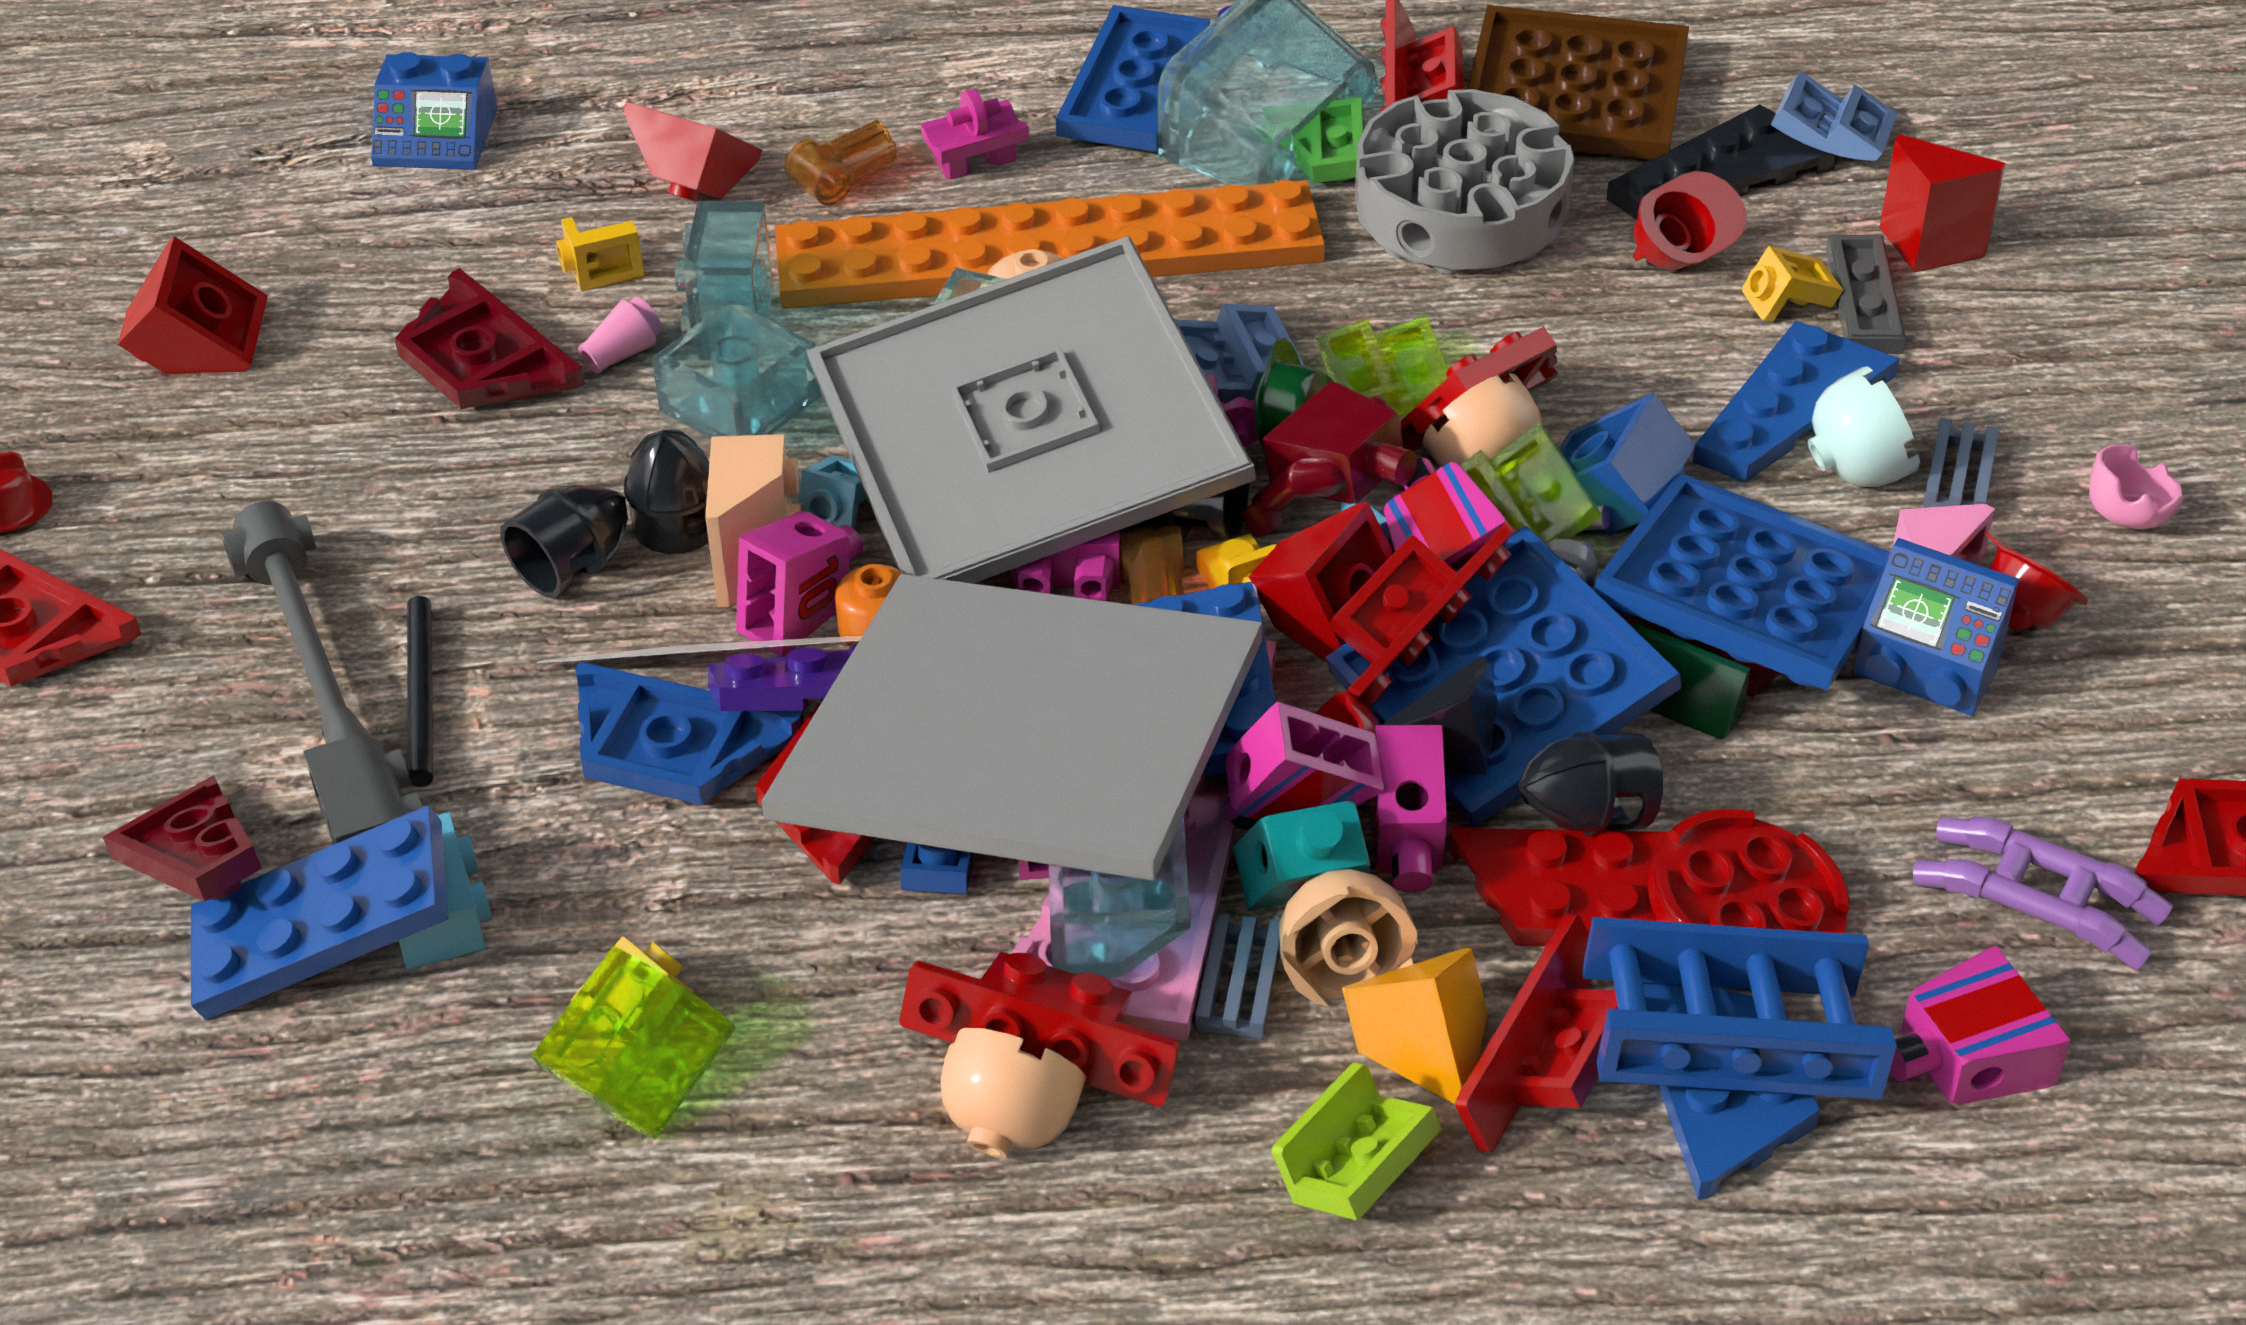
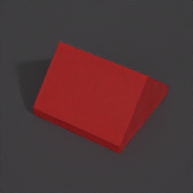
[1879,134,2006,273]

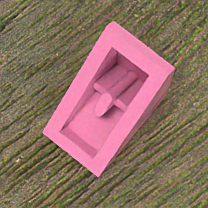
[1893,504,1995,564]

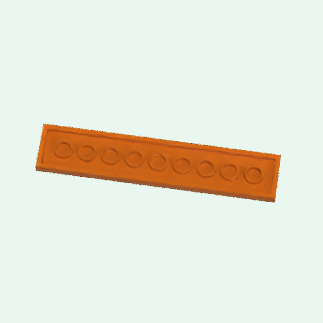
[775,180,1325,309]

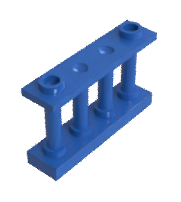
[1582,917,1897,1099]

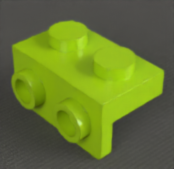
[1272,1062,1442,1221]

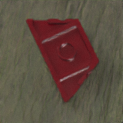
[394,268,585,409]

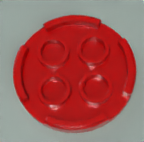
[1648,809,1850,934]

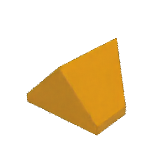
[1342,947,1488,1105]

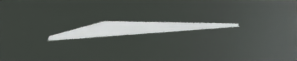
[537,636,862,663]

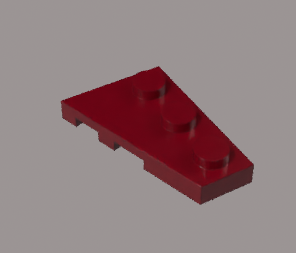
[103,775,262,902]

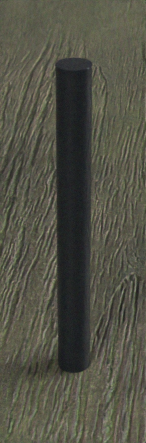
[407,596,434,787]

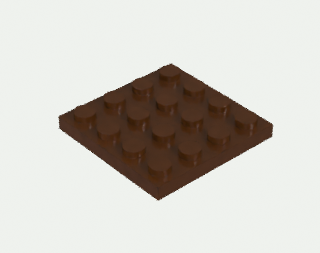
[1467,5,1689,161]

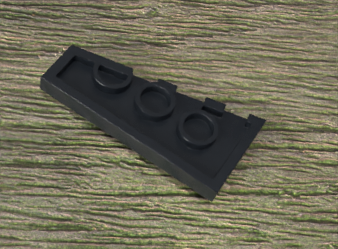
[1606,104,1836,219]

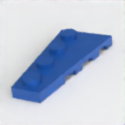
[1693,321,1900,483]

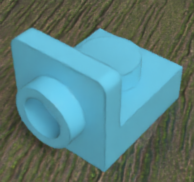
[799,455,868,530]

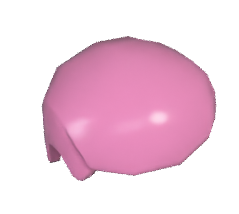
[2089,445,2183,529]

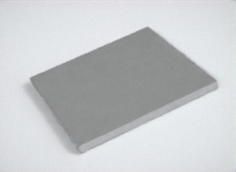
[806,236,1256,583]
[761,574,1262,881]

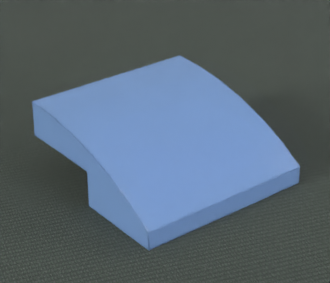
[1771,71,1898,161]
[1175,303,1305,404]

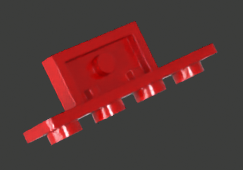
[1380,0,1464,112]
[1328,521,1516,709]
[1455,914,1618,1152]
[899,951,1180,1107]

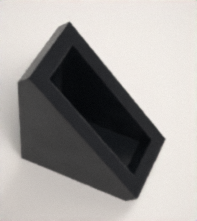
[1382,655,1498,775]

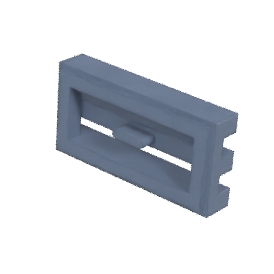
[1923,417,1999,508]
[1195,913,1280,1040]

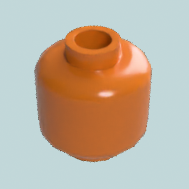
[835,564,905,646]

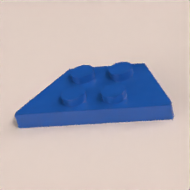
[576,662,804,805]
[1642,983,1820,1200]

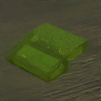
[1315,315,1448,416]
[1460,423,1603,544]
[531,945,736,1140]

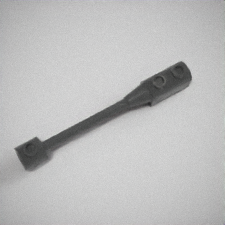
[221,501,423,844]

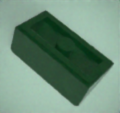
[1632,622,1751,739]

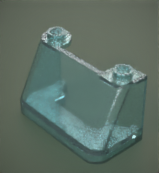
[1158,0,1379,186]

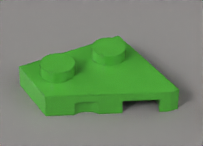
[1262,97,1365,183]

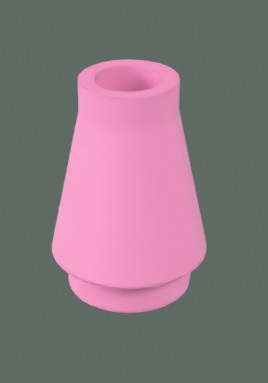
[578,297,663,374]

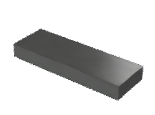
[1826,234,1906,354]

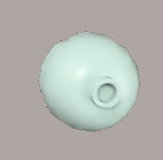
[1808,366,1920,487]

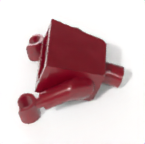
[1240,381,1417,537]

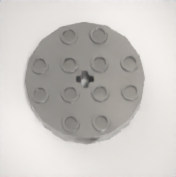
[1355,89,1574,274]

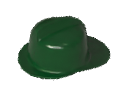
[1254,338,1334,449]

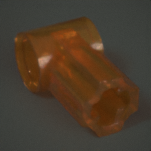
[784,120,897,206]
[1119,525,1184,605]

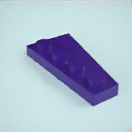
[707,643,858,711]

